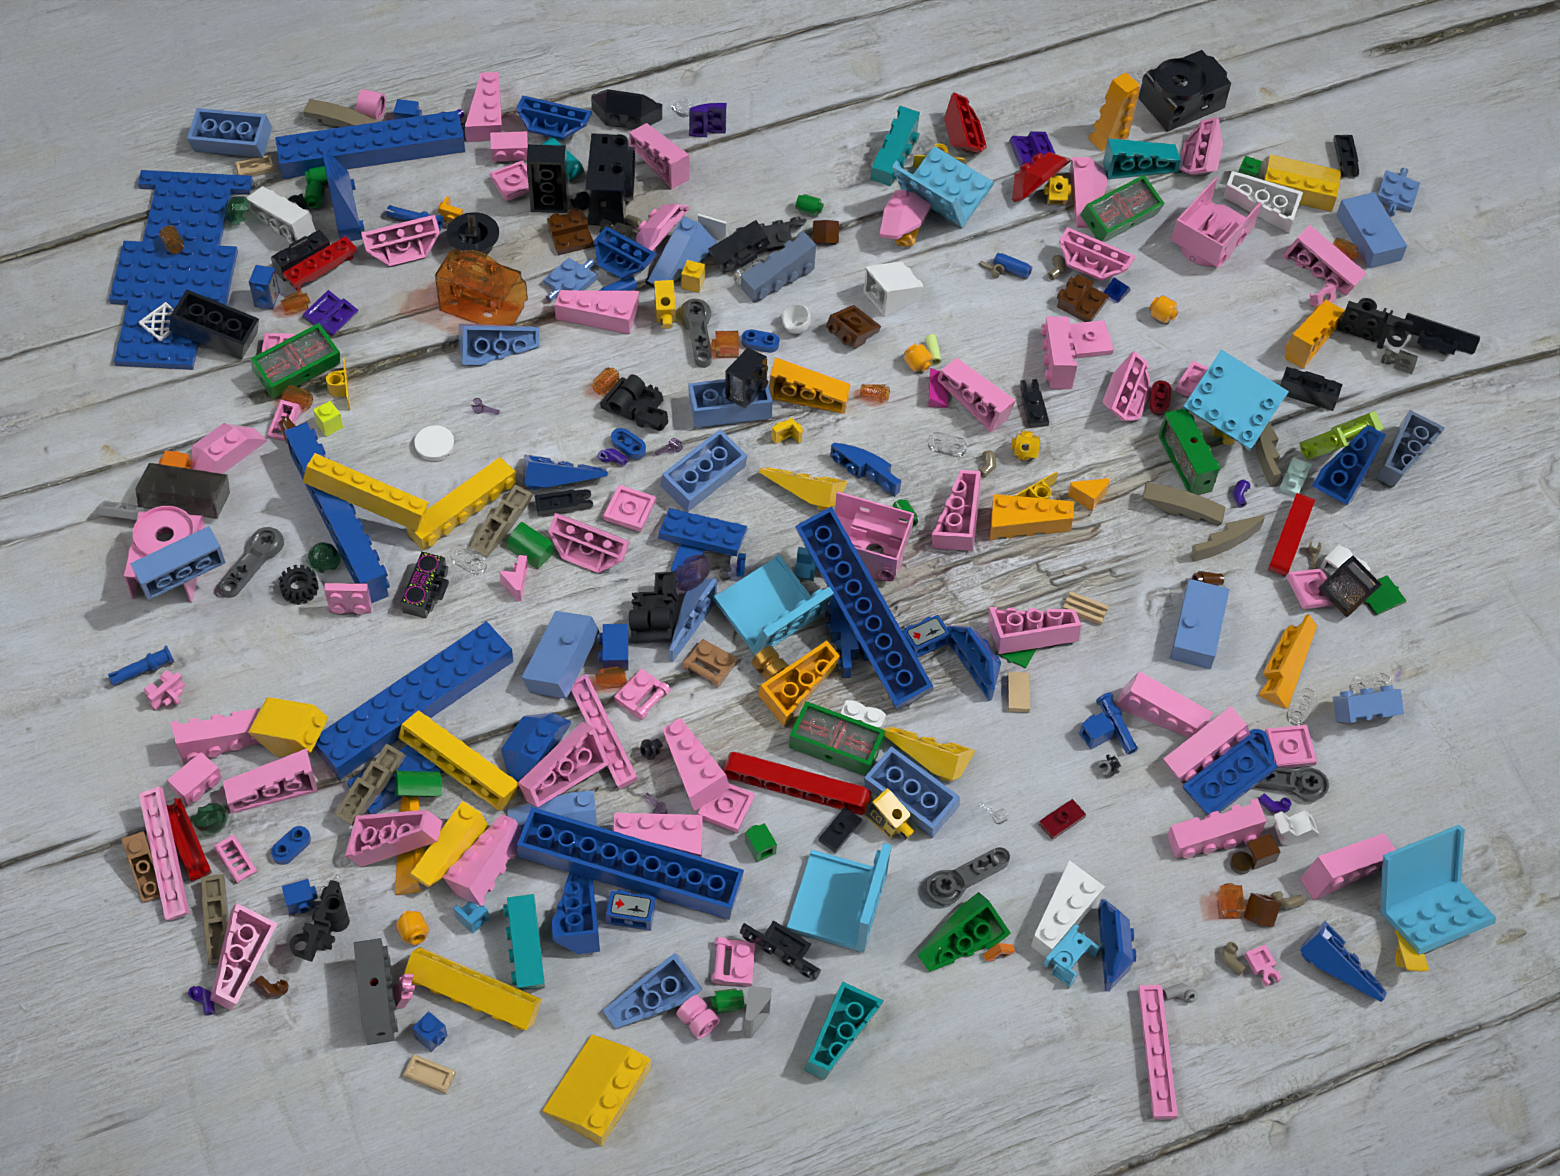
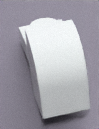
[1274,810,1320,845]

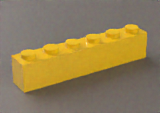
[303,453,429,531]
[406,457,517,551]
[398,710,519,812]
[404,947,543,1030]

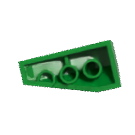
[917,892,1011,972]

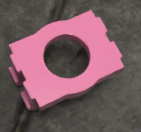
[1309,284,1336,307]

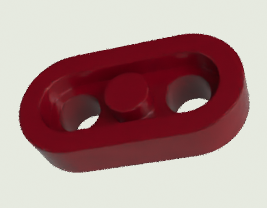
[1149,380,1172,416]

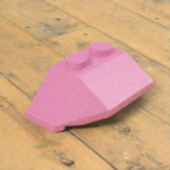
[1179,117,1223,175]
[880,190,931,239]
[636,204,690,251]
[361,215,440,267]
[1059,227,1135,281]
[1102,351,1151,421]
[190,423,267,487]
[548,513,630,573]

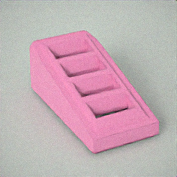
[267,400,302,441]
[214,834,257,883]

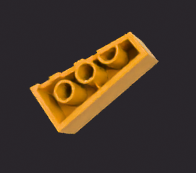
[1284,300,1345,369]
[769,357,851,414]
[989,494,1074,541]

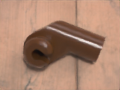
[254,976,289,997]

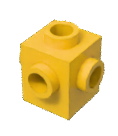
[1044,176,1071,205]
[1010,431,1040,460]

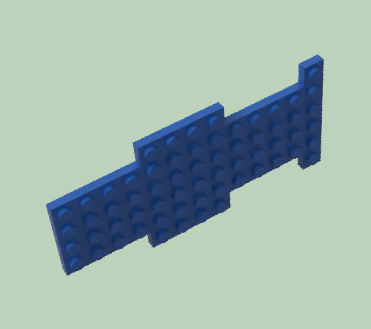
[109,170,253,370]

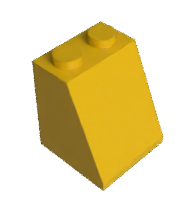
[248,697,329,758]

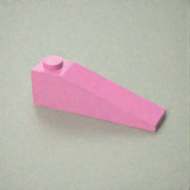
[1069,157,1107,228]

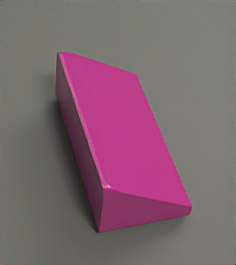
[928,368,948,408]

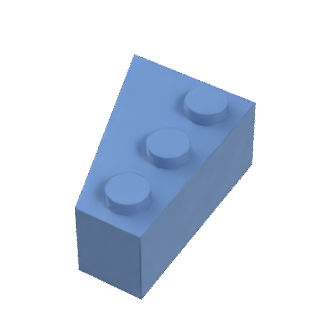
[1333,685,1404,723]

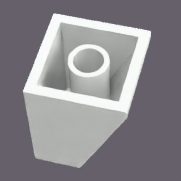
[863,261,924,317]

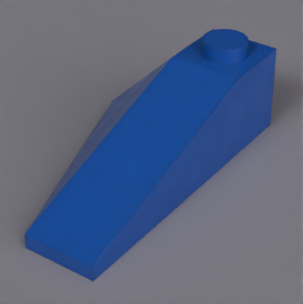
[1312,425,1386,505]
[523,454,608,490]
[551,872,600,954]
[1300,921,1387,1002]

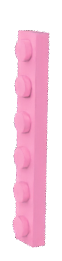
[571,674,639,790]
[139,786,190,921]
[1138,985,1178,1120]

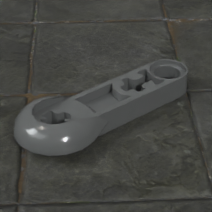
[679,298,712,368]
[220,527,284,598]
[1255,768,1329,801]
[927,847,1010,905]

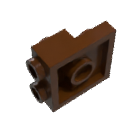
[547,209,594,256]
[1057,274,1109,322]
[826,305,881,349]

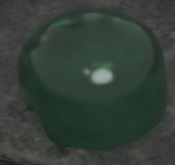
[225,196,249,225]
[307,542,341,573]
[192,803,229,835]

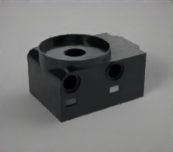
[1138,50,1231,132]
[585,133,635,227]

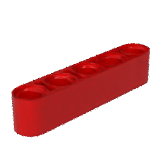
[1268,493,1316,577]

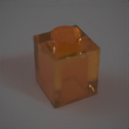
[711,331,739,358]
[1216,883,1245,919]

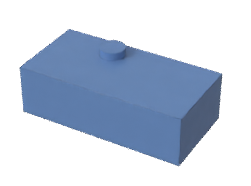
[187,108,272,158]
[1336,192,1407,269]
[688,378,772,428]
[660,429,748,512]
[130,526,226,600]
[1170,579,1230,669]
[522,611,600,699]
[864,746,960,838]

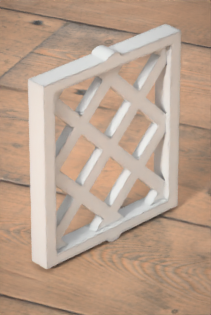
[139,302,174,342]

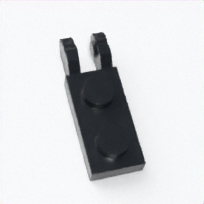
[1333,135,1359,177]
[1020,379,1049,428]
[535,489,594,516]

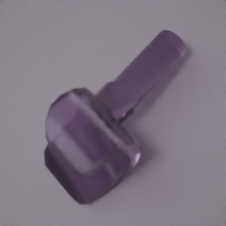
[471,398,500,415]
[655,438,683,456]
[644,792,668,814]

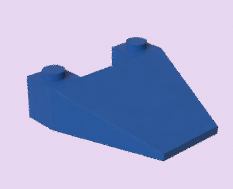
[322,150,365,241]

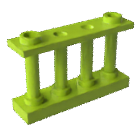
[1299,410,1384,460]

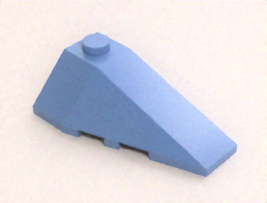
[602,953,702,1029]

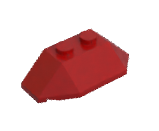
[944,92,987,153]
[1012,152,1071,202]

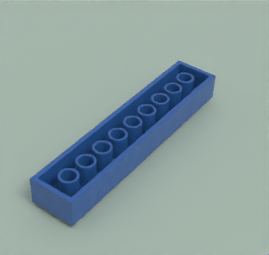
[275,110,465,179]
[284,422,390,603]
[795,506,934,711]
[314,621,514,780]
[517,807,744,920]

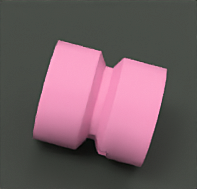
[676,995,720,1039]

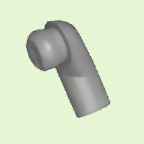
[1162,983,1198,1003]

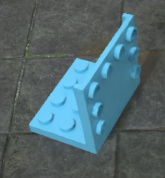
[892,146,994,228]
[1183,349,1289,451]
[713,554,834,655]
[1380,825,1496,955]
[787,843,892,953]

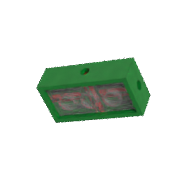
[1080,175,1165,242]
[250,323,341,399]
[1158,408,1220,495]
[789,701,885,776]

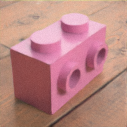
[490,131,528,162]
[167,752,222,806]

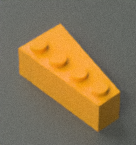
[1088,72,1140,151]
[758,641,840,727]

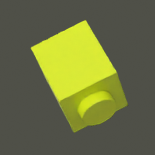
[313,401,343,437]

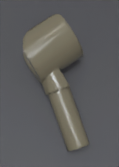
[979,260,1004,278]
[1307,542,1322,570]

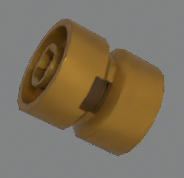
[752,646,789,681]

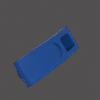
[830,443,901,497]
[825,596,859,678]

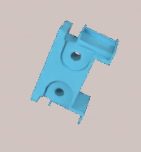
[1044,924,1103,988]

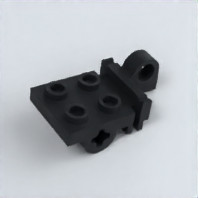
[1338,298,1413,349]
[600,374,669,431]
[628,571,678,643]
[289,880,350,962]

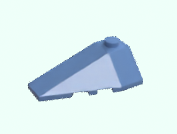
[648,216,717,286]
[459,324,540,365]
[669,578,717,662]
[507,790,597,830]

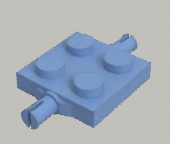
[1377,168,1420,216]
[543,258,597,302]

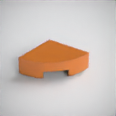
[983,943,1015,961]

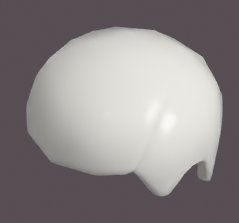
[782,304,811,334]

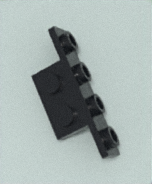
[734,217,807,250]
[1405,313,1481,355]
[739,920,821,980]

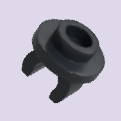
[570,191,590,210]
[288,193,306,209]
[640,738,663,760]
[1097,754,1121,777]

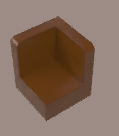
[813,220,839,243]
[1247,834,1281,870]
[1244,893,1281,927]

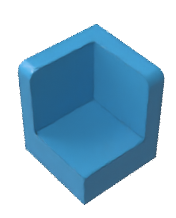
[794,547,816,581]
[453,901,489,934]

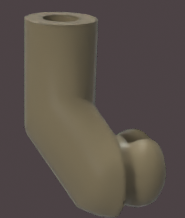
[625,214,642,237]
[1048,255,1065,280]
[979,450,996,478]
[1271,891,1305,909]
[1222,942,1246,976]

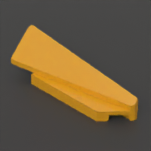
[1259,614,1317,708]
[395,797,425,895]

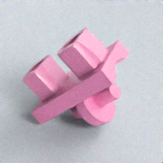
[144,670,185,711]

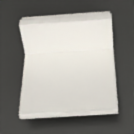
[698,214,727,243]

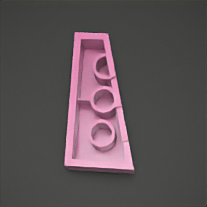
[465,72,502,142]
[629,123,690,189]
[1282,225,1366,296]
[937,358,1016,433]
[1163,706,1250,783]
[170,708,261,764]
[662,718,730,811]
[518,722,609,808]
[223,748,318,814]
[345,810,442,867]
[613,813,703,857]
[210,903,277,1010]

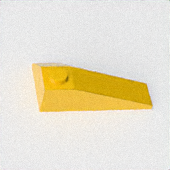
[759,467,847,510]
[883,726,975,782]
[410,801,489,888]

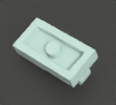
[1279,457,1312,497]

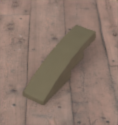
[303,99,381,127]
[1255,422,1281,487]
[1142,482,1226,526]
[469,485,533,557]
[1190,515,1265,562]
[334,743,406,826]
[201,874,229,965]

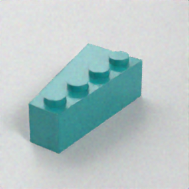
[870,105,920,186]
[1103,138,1181,180]
[503,894,545,991]
[804,981,884,1080]

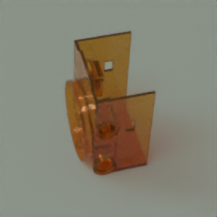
[435,249,528,326]

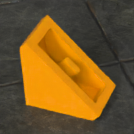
[1068,478,1110,511]

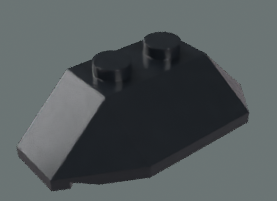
[591,89,663,129]

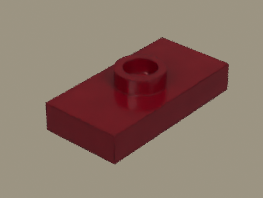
[1039,798,1086,840]

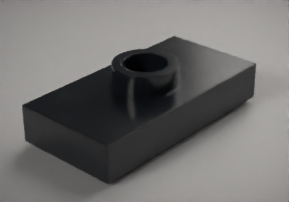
[819,807,862,853]

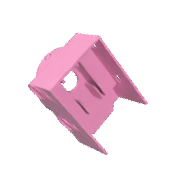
[1171,177,1262,268]
[835,491,914,582]
[124,506,205,603]

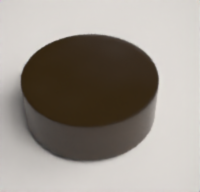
[1230,851,1253,874]

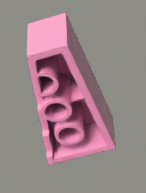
[555,290,639,334]
[1041,316,1077,389]
[932,470,981,551]
[988,607,1081,654]
[1116,671,1213,738]
[1167,798,1266,858]
[443,814,522,906]
[1300,833,1396,900]

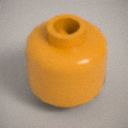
[1149,295,1179,323]
[904,343,933,372]
[396,911,429,945]

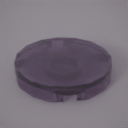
[675,555,711,591]

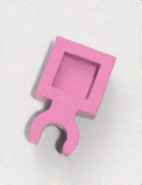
[1244,944,1281,987]
[393,974,415,1008]

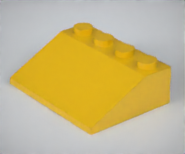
[1264,154,1341,212]
[542,1034,651,1146]

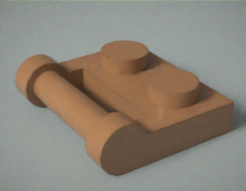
[682,639,738,687]

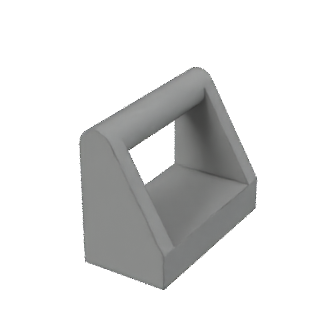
[744,986,772,1038]

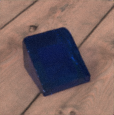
[1103,277,1131,303]

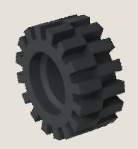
[279,564,319,605]

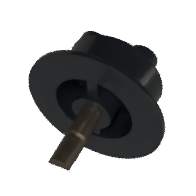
[446,212,499,260]

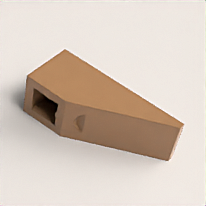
[121,831,160,902]

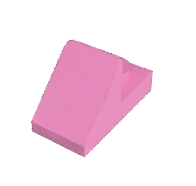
[499,555,528,601]

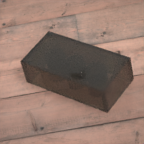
[135,463,230,519]

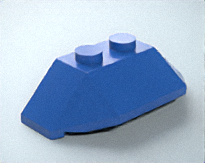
[517,95,592,140]
[594,226,657,280]
[947,625,1001,701]
[501,713,571,782]
[1097,899,1136,991]

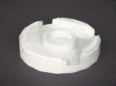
[414,425,455,461]

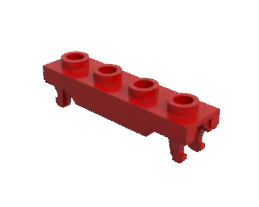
[283,236,357,292]
[166,798,212,882]

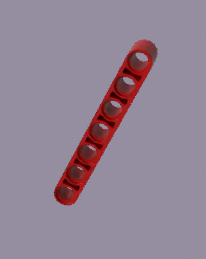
[723,752,872,815]

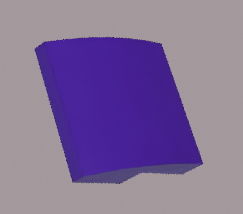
[689,103,727,138]
[1009,131,1056,166]
[302,290,359,336]

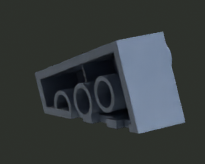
[741,230,816,302]
[1376,410,1445,487]

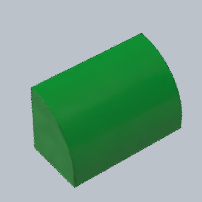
[507,521,554,570]
[394,770,442,798]

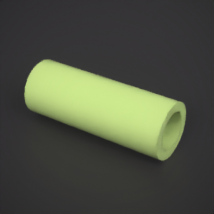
[925,334,941,365]

